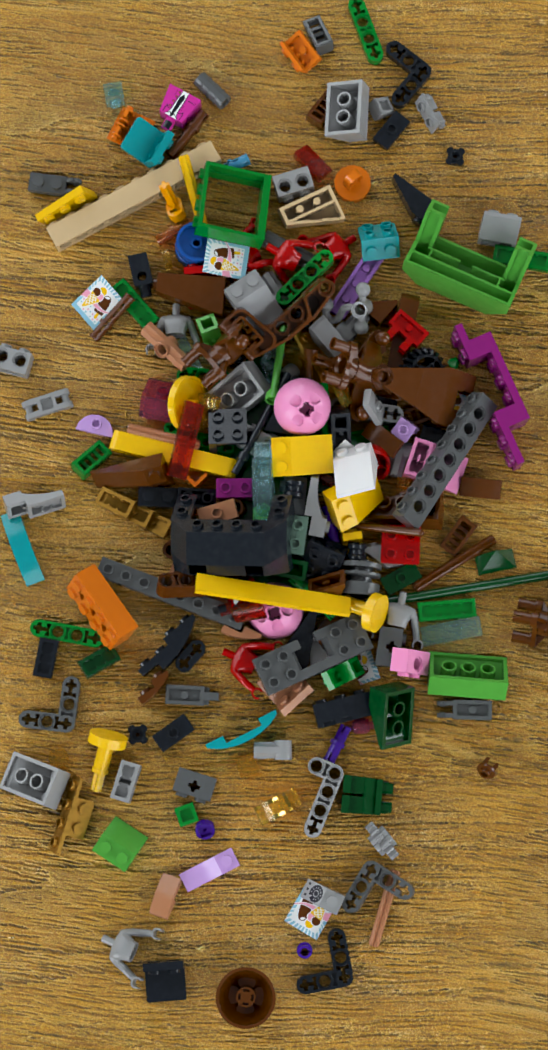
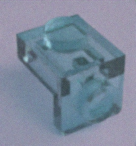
[103,81,125,109]

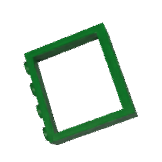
[192,161,272,249]

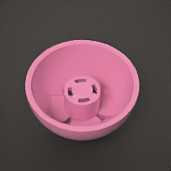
[274,378,331,436]
[247,582,304,639]

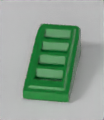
[71,440,112,481]

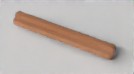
[127,423,201,450]
[369,869,400,947]

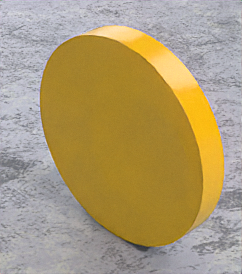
[168,375,208,431]

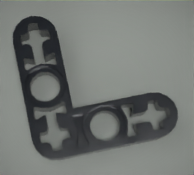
[386,41,431,109]
[296,928,353,994]

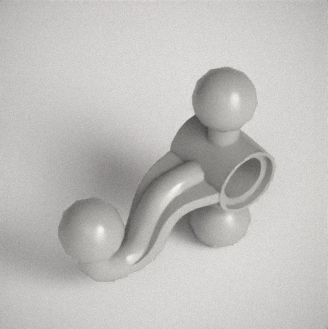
[321,282,373,335]

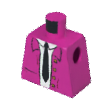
[160,84,202,131]

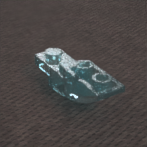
[252,442,275,520]

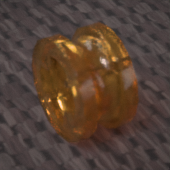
[395,477,413,490]

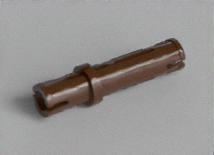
[166,109,209,160]
[89,292,135,342]

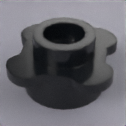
[446,147,465,166]
[128,725,148,745]

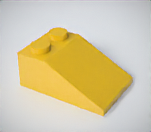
[271,434,334,477]
[322,477,384,532]

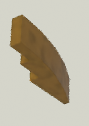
[94,486,171,539]

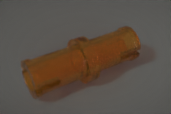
[154,217,190,247]

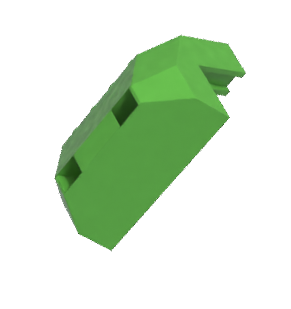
[402,199,538,314]

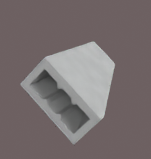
[309,315,346,358]

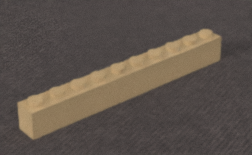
[46,141,222,252]

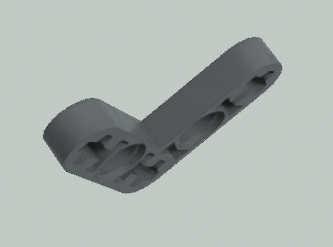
[19,676,81,733]
[342,861,415,913]

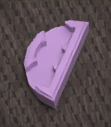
[75,415,113,438]

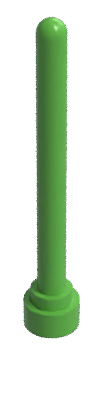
[265,325,287,405]

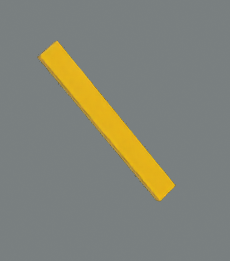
[195,573,351,617]

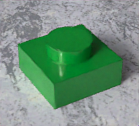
[174,802,199,827]

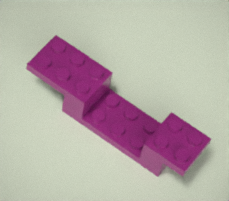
[450,323,530,471]

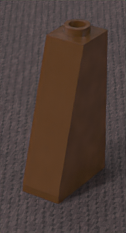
[153,272,226,319]

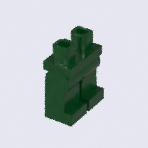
[341,775,394,815]

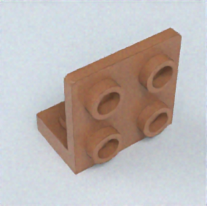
[256,679,314,716]

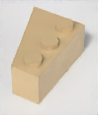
[278,185,346,229]

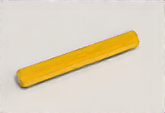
[178,154,208,224]

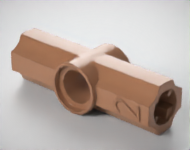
[140,322,188,372]

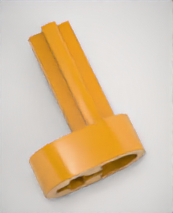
[159,181,186,223]

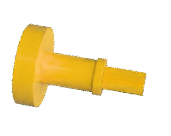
[341,592,389,633]
[88,728,128,792]

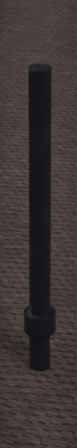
[231,372,292,476]

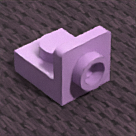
[391,417,420,443]

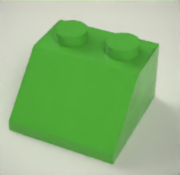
[92,816,148,872]

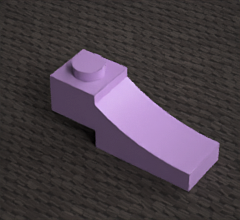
[179,847,240,892]

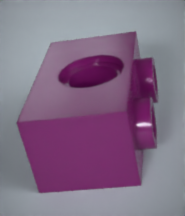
[216,478,255,501]

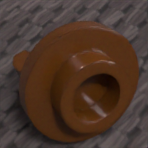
[477,757,498,779]

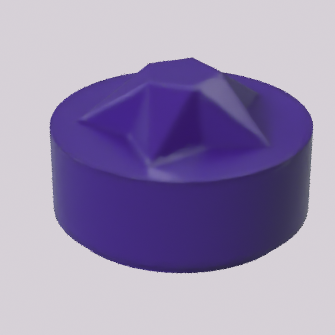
[195,819,215,840]

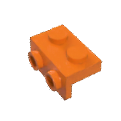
[279,30,322,74]

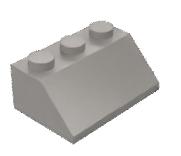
[324,79,370,142]

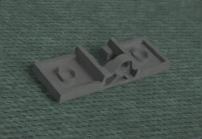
[252,614,373,696]

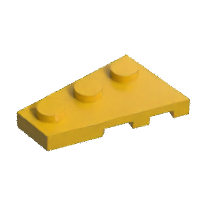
[35,185,98,224]

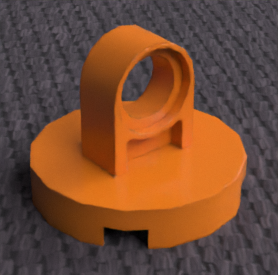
[334,165,371,203]

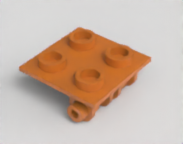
[106,105,156,145]

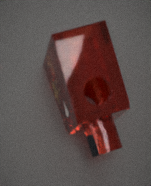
[218,578,267,623]

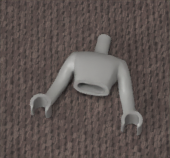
[145,303,200,355]
[366,591,423,650]
[101,928,165,989]

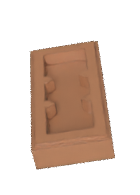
[196,498,240,520]

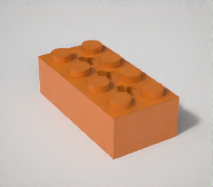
[67,564,139,650]

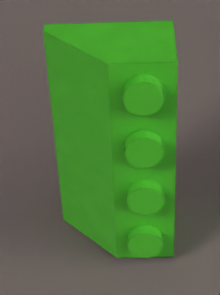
[427,651,508,701]

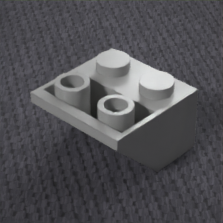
[477,210,522,247]

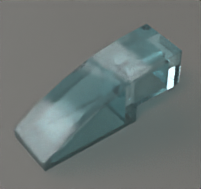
[420,616,483,647]

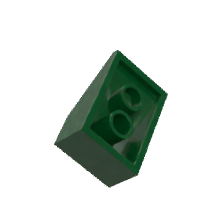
[369,681,415,750]

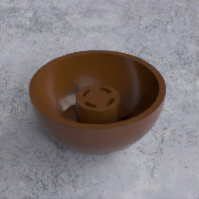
[216,967,276,1029]

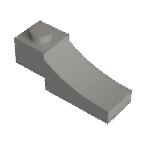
[304,474,330,538]
[2,490,66,519]

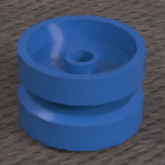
[175,222,216,267]

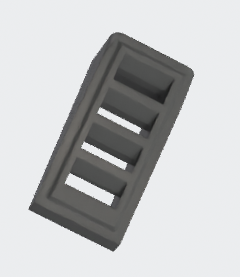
[302,15,334,55]

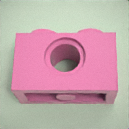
[390,647,430,679]

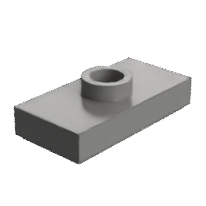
[362,389,384,426]

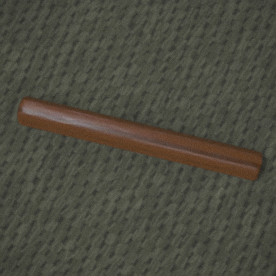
[412,535,496,592]

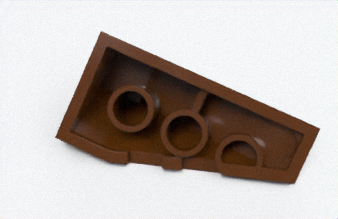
[90,453,175,489]
[363,490,444,530]

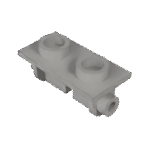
[415,93,446,134]

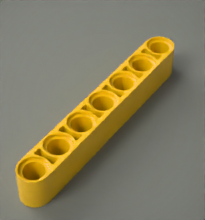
[109,430,237,478]

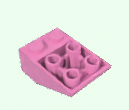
[402,437,468,495]

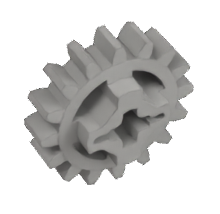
[365,821,399,860]

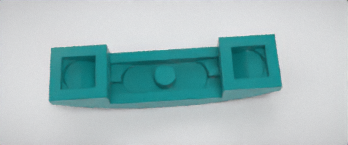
[1,513,45,587]
[205,710,277,749]

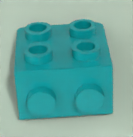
[120,117,175,168]
[358,221,400,262]

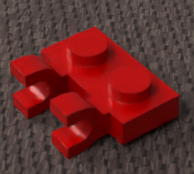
[387,309,429,356]

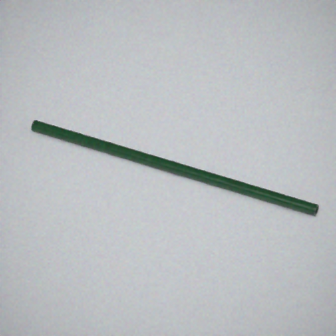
[308,570,548,618]

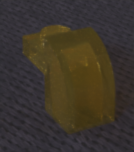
[254,787,303,826]

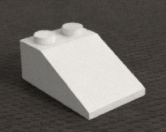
[333,442,378,499]

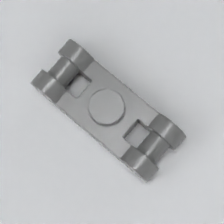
[21,388,74,422]

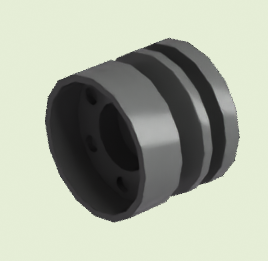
[341,560,382,599]

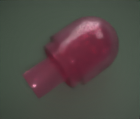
[351,718,375,735]

